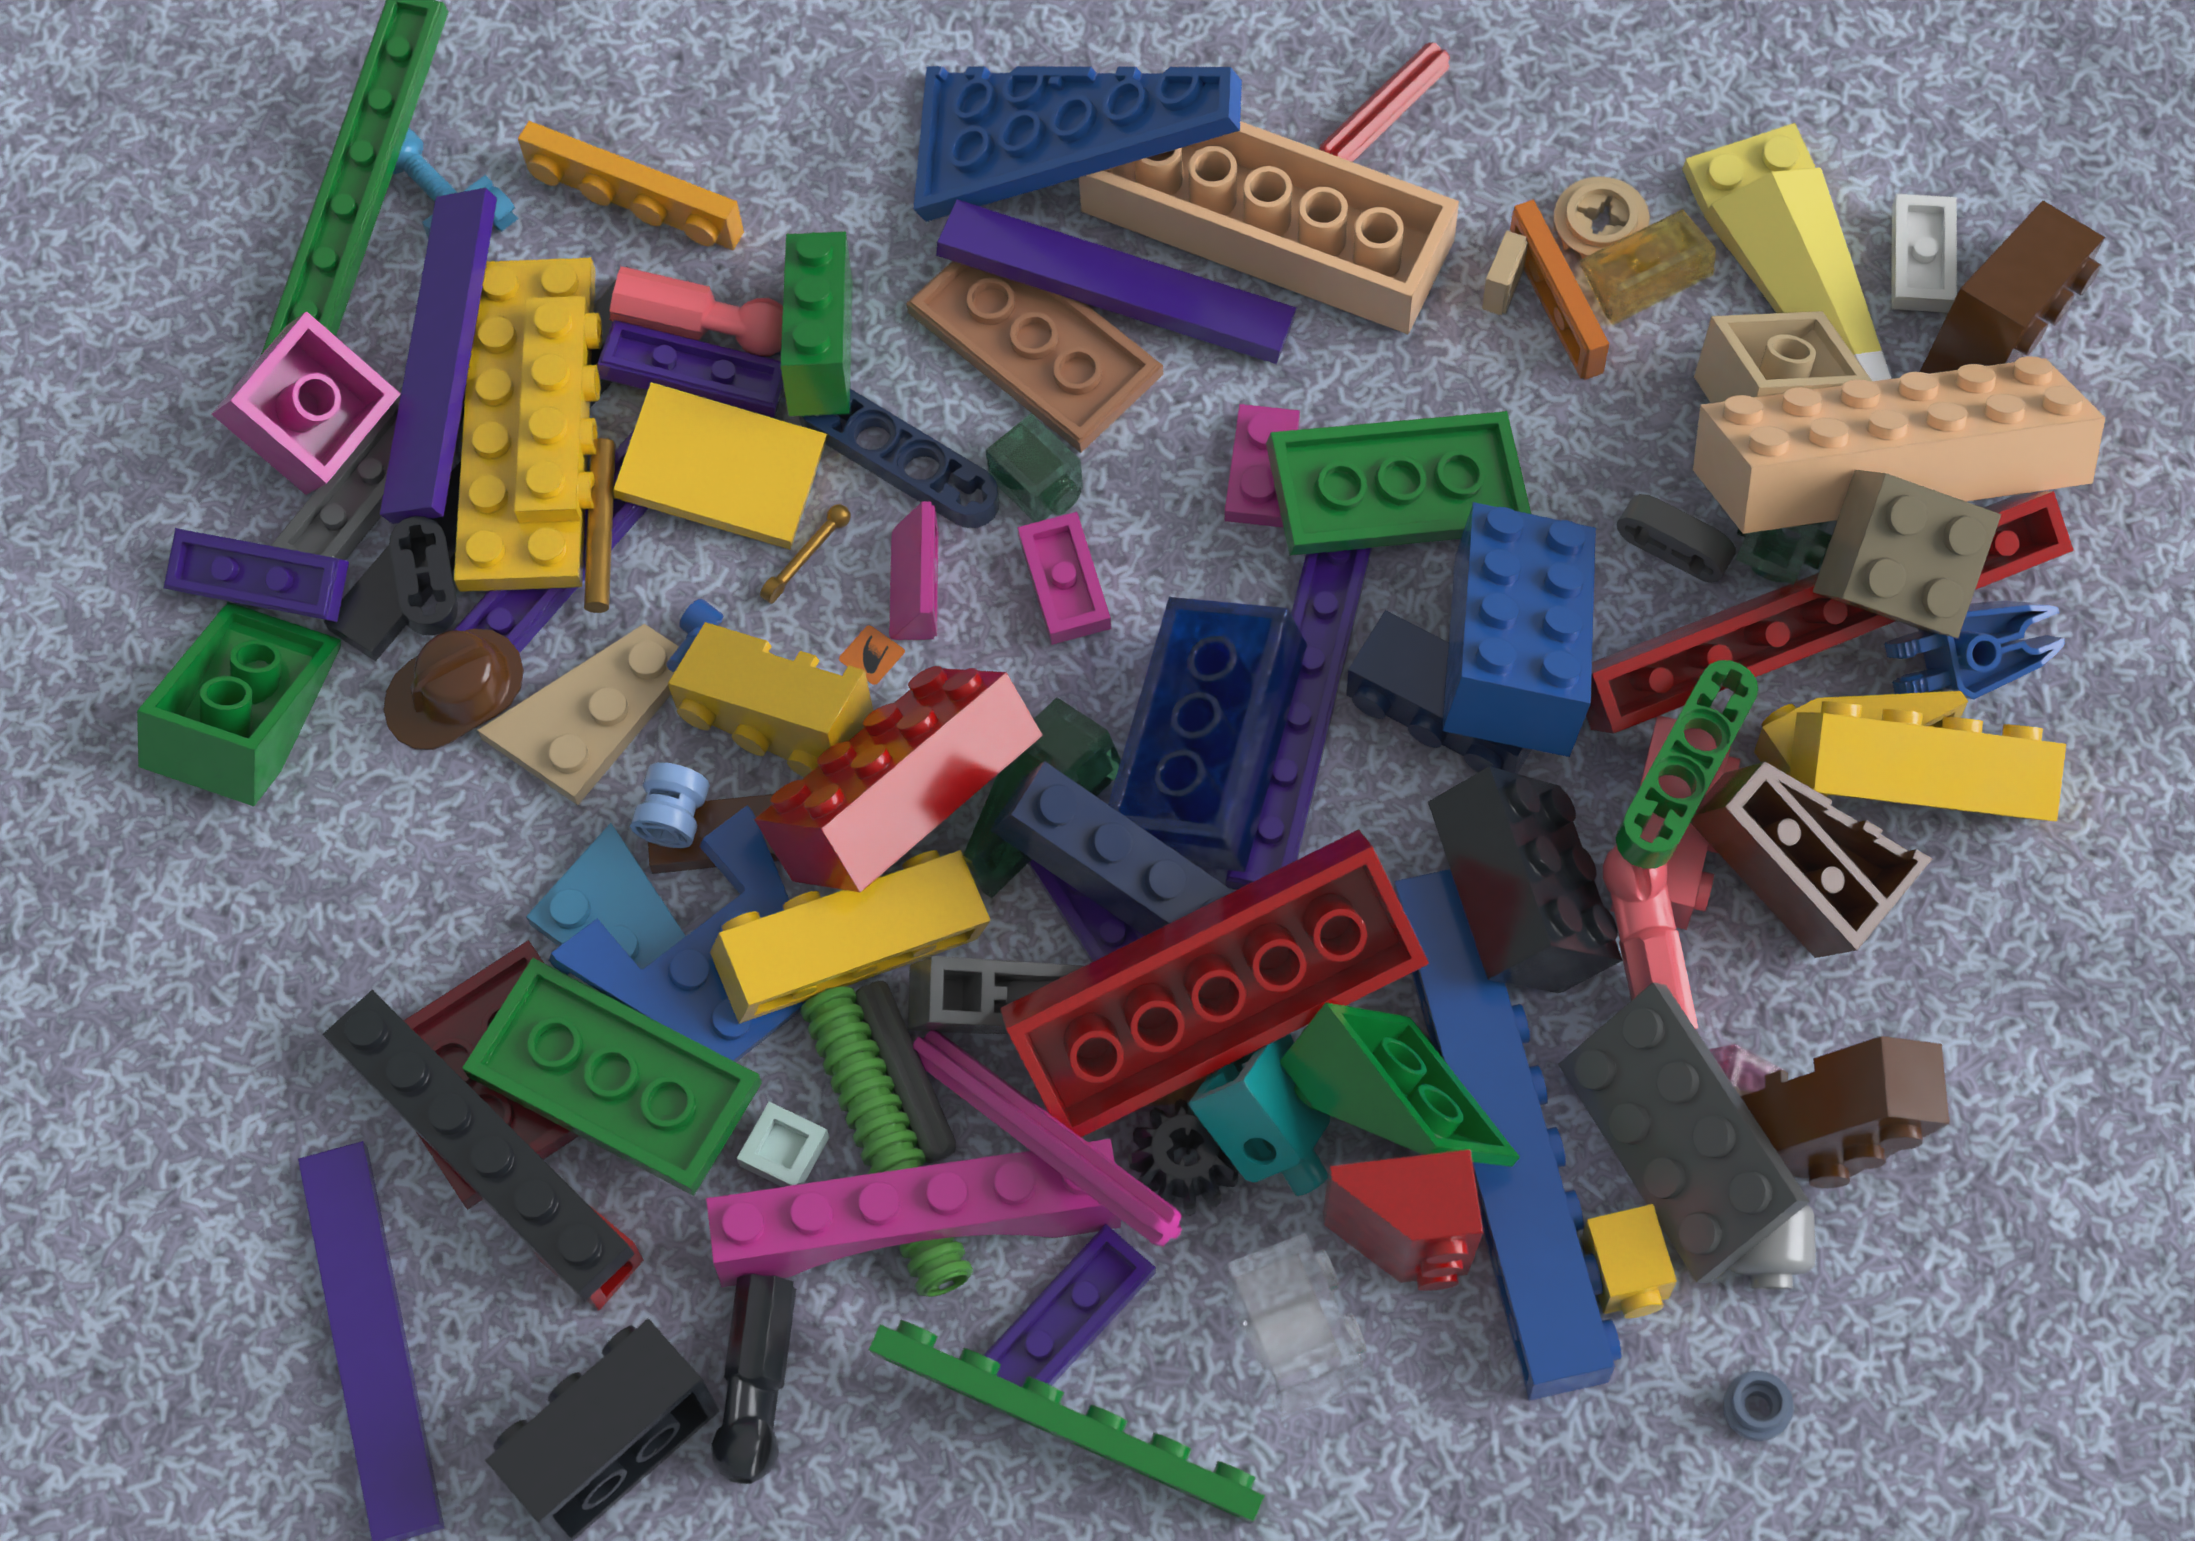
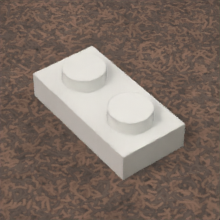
[1891,194,1957,313]

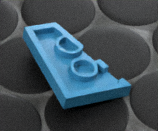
[526,823,686,969]

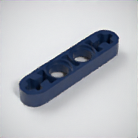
[798,388,999,528]

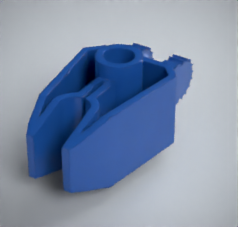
[1884,600,2065,700]

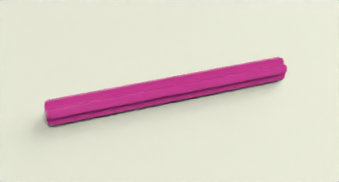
[913,1030,1182,1246]

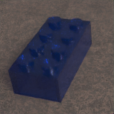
[1108,597,1307,872]

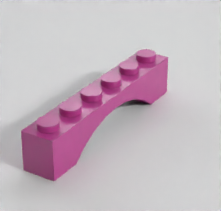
[706,1139,1121,1288]

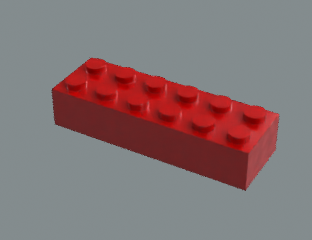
[1000,829,1429,1138]

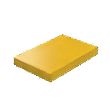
[613,382,827,550]

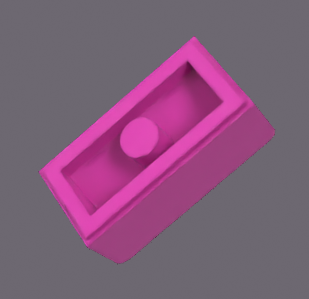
[889,501,939,640]

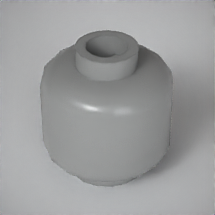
[1729,1205,1816,1289]

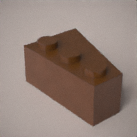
[1690,761,1933,958]
[1734,1036,1950,1188]

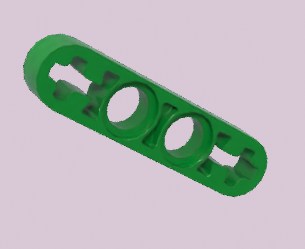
[1615,660,1758,869]

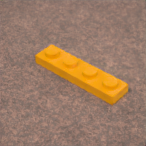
[518,121,744,251]

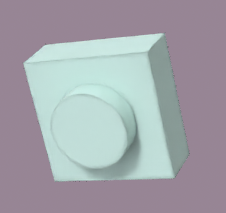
[737,1102,830,1187]

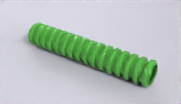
[800,986,974,1297]

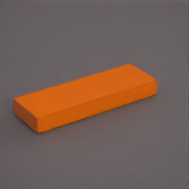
[1510,199,1609,380]

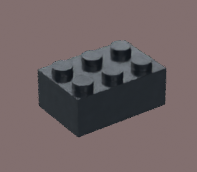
[1428,766,1623,993]
[485,1318,720,1541]

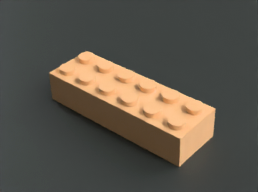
[1079,121,1459,335]
[1693,356,2106,534]

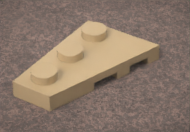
[477,624,679,805]

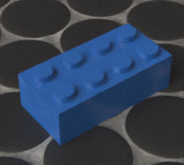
[1443,502,1596,757]

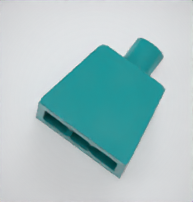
[1188,1034,1330,1196]

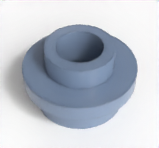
[1723,1371,1794,1441]

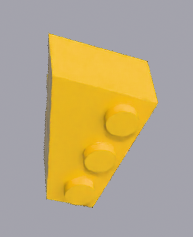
[668,622,874,777]

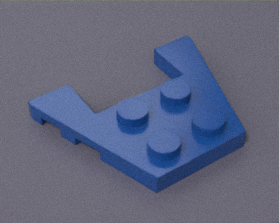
[548,805,807,1062]

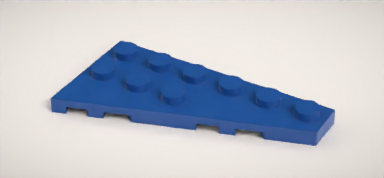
[913,66,1242,222]

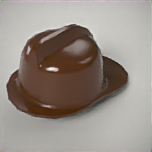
[383,629,524,750]

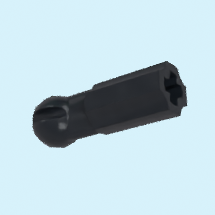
[711,1274,796,1484]

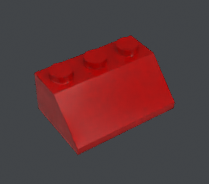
[1323,1150,1483,1291]

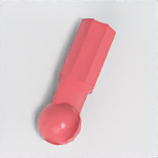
[609,266,783,357]
[1603,845,1698,1029]

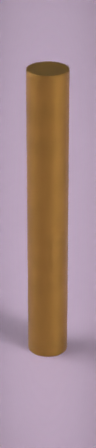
[584,438,616,613]

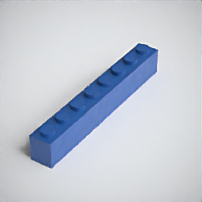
[1394,869,1622,1401]

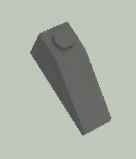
[908,956,1084,1034]

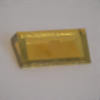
[1580,209,1716,325]

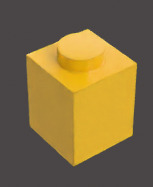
[1581,1204,1677,1318]

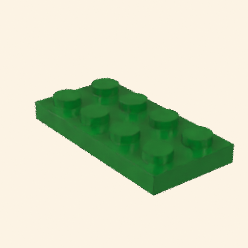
[1266,411,1531,556]
[462,958,762,1196]

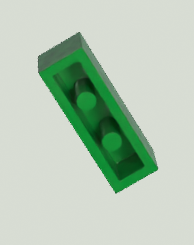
[781,231,853,416]

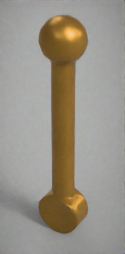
[760,504,851,604]

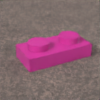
[1225,404,1300,527]
[1017,512,1112,645]

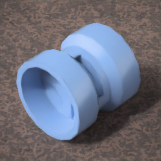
[630,762,710,848]

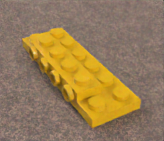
[454,257,602,592]

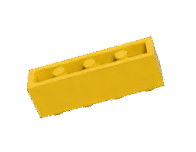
[1789,701,2066,822]
[710,850,991,1024]

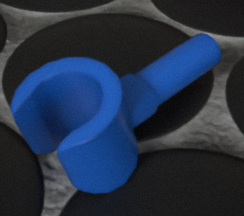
[666,599,723,672]

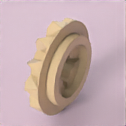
[1553,176,1650,265]

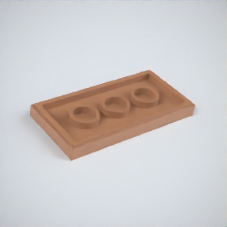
[906,261,1163,453]

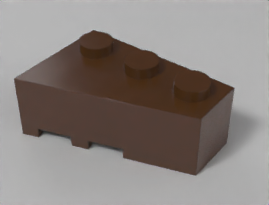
[1919,200,2105,374]

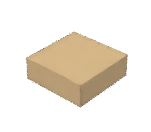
[1482,230,1528,316]

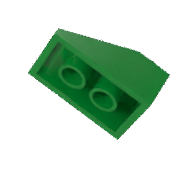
[137,602,341,806]
[1280,1003,1520,1167]

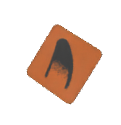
[839,625,905,685]

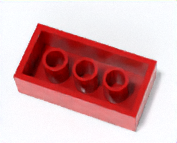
[754,666,1043,893]

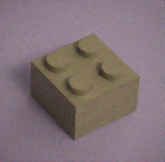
[1813,470,2001,638]

